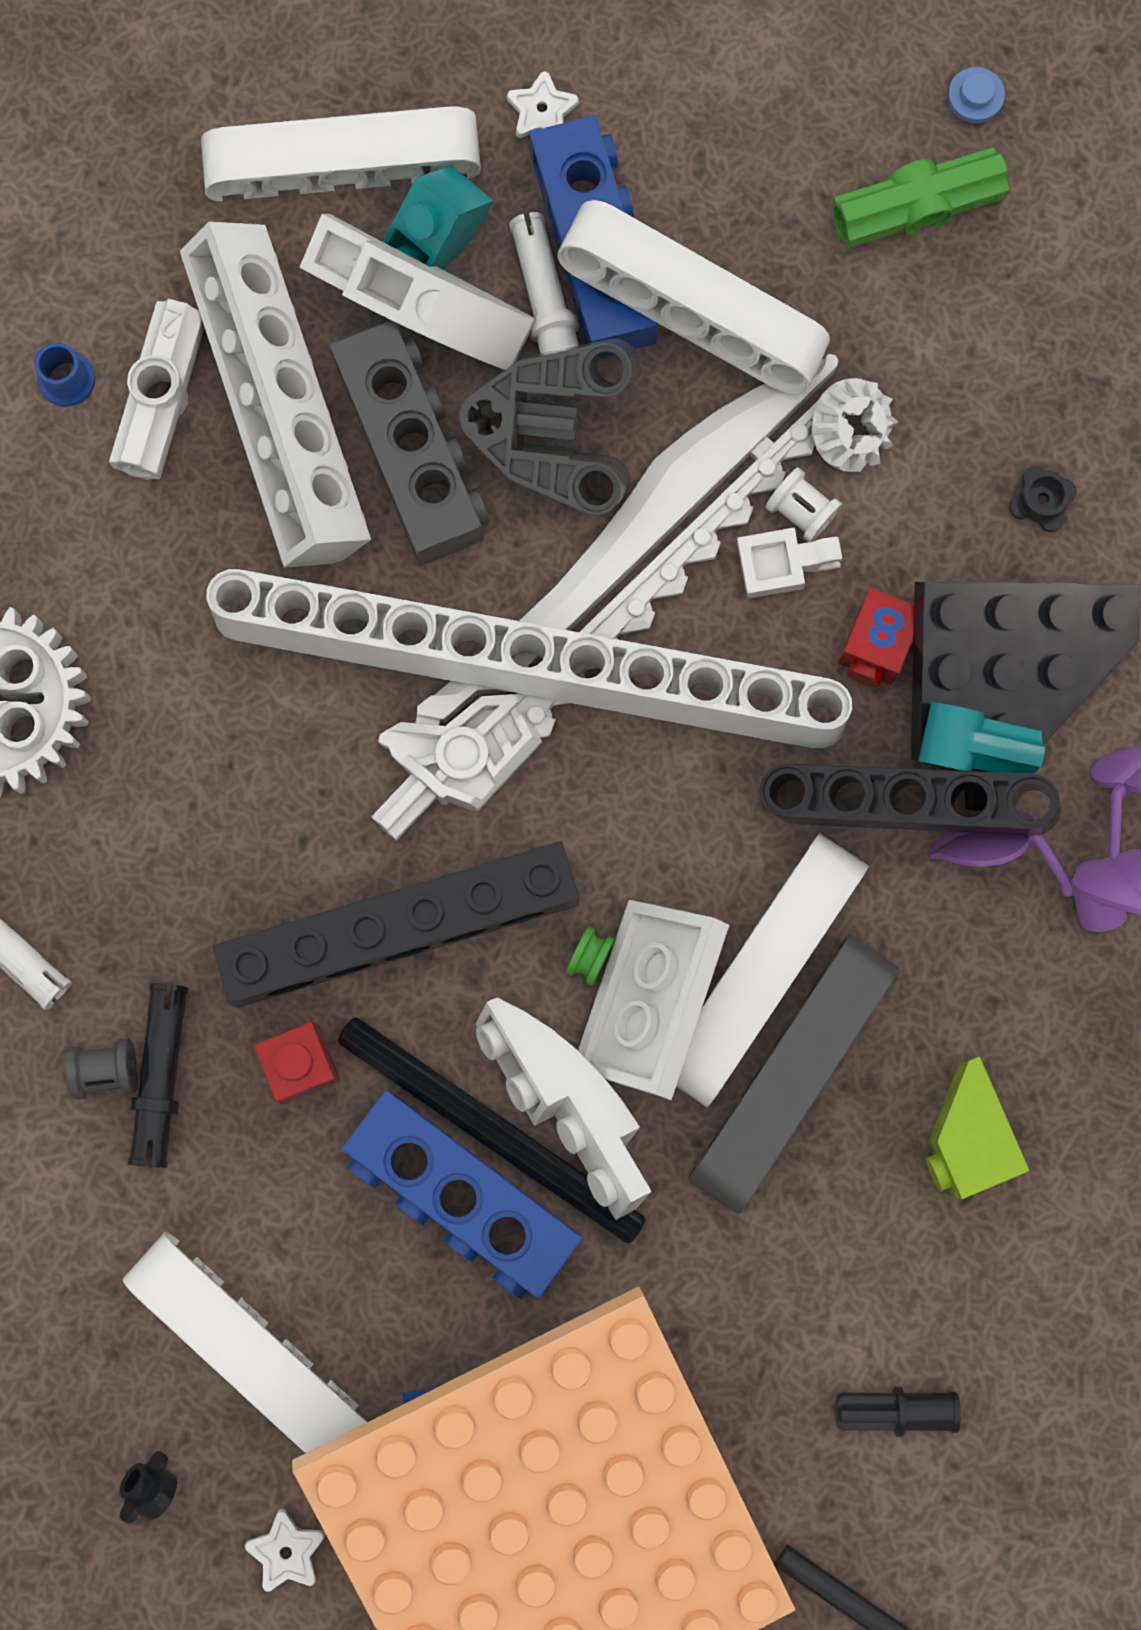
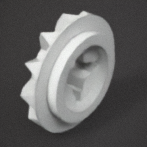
[812,378,898,472]

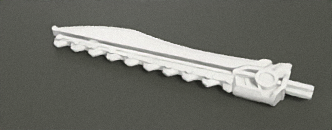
[371,354,846,841]

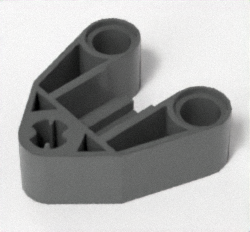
[459,338,641,515]

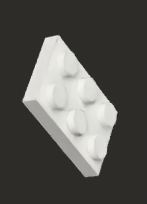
[578,900,729,1100]

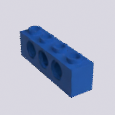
[530,115,659,359]
[341,1090,582,1299]

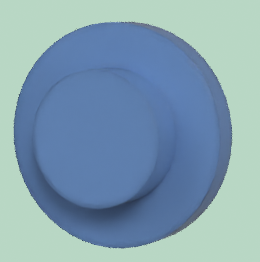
[947,67,1005,123]

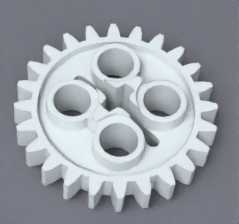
[0,607,91,798]

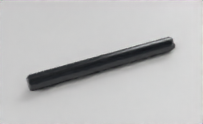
[338,1017,646,1243]

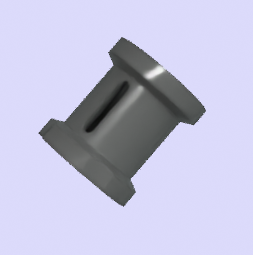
[65,1039,138,1100]

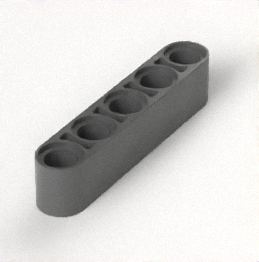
[687,935,899,1214]

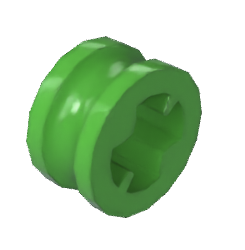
[565,925,615,986]

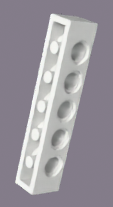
[180,222,371,568]

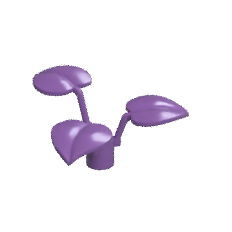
[929,746,1141,932]

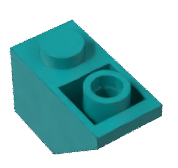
[382,165,493,270]

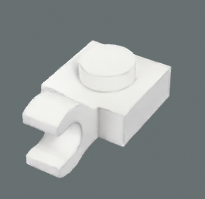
[737,527,842,599]

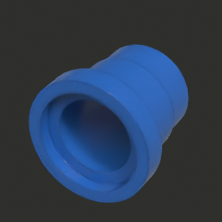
[35,343,95,407]

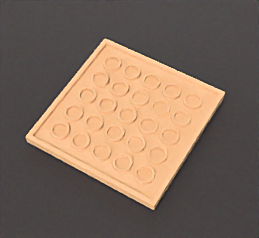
[292,1286,796,1630]

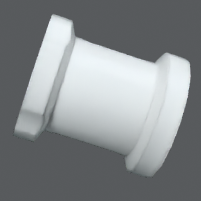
[765,467,843,542]

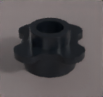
[1009,466,1077,532]
[119,1451,177,1524]

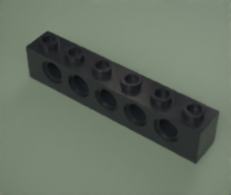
[212,841,580,1008]

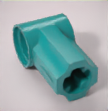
[918,702,1046,774]

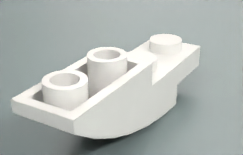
[299,214,536,370]
[476,997,652,1220]

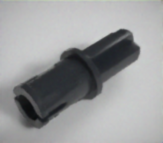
[835,1386,961,1437]

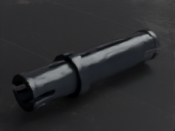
[127,983,189,1168]

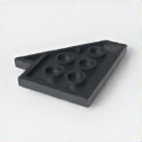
[911,582,1141,811]

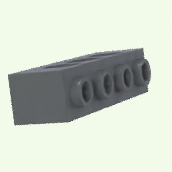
[329,320,489,566]

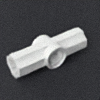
[109,299,205,480]

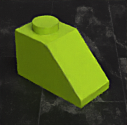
[925,1057,1029,1199]

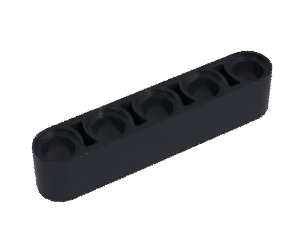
[760,764,1061,836]

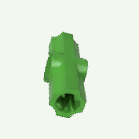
[831,147,1010,249]

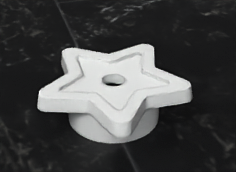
[506,72,579,138]
[245,1509,325,1592]

